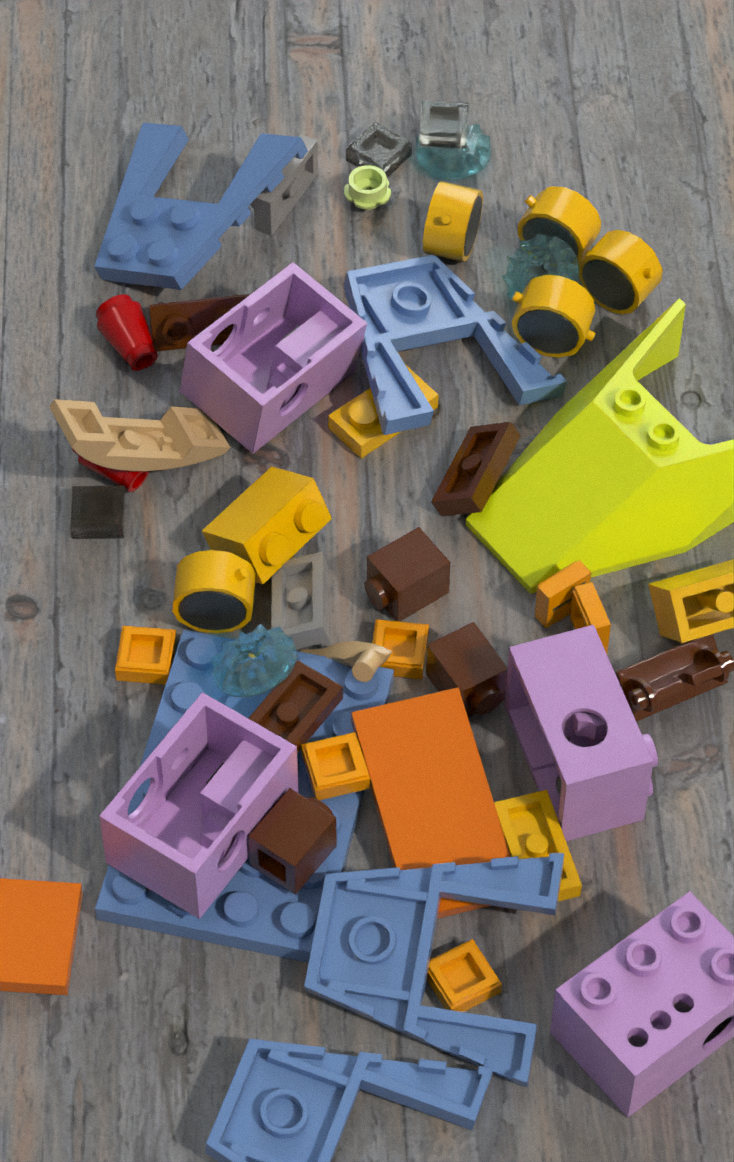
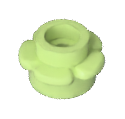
[344,165,391,210]

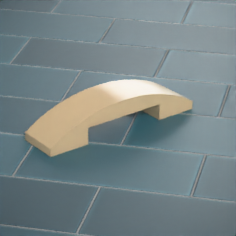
[49,399,230,471]

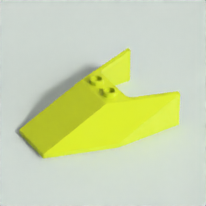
[466,298,734,594]

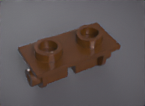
[149,294,249,351]
[615,634,734,722]

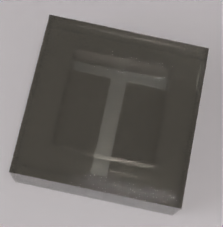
[419,101,469,149]
[346,122,412,178]
[70,486,126,539]

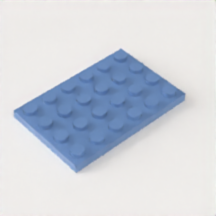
[95,630,394,963]

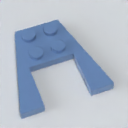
[94,123,308,290]
[343,255,567,435]
[304,853,564,1087]
[205,1039,494,1162]

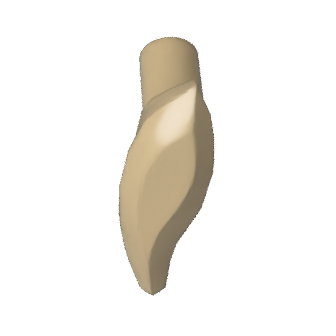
[301,641,392,682]

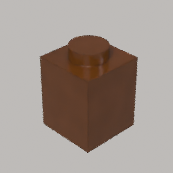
[364,527,451,622]
[426,622,508,718]
[248,788,337,895]

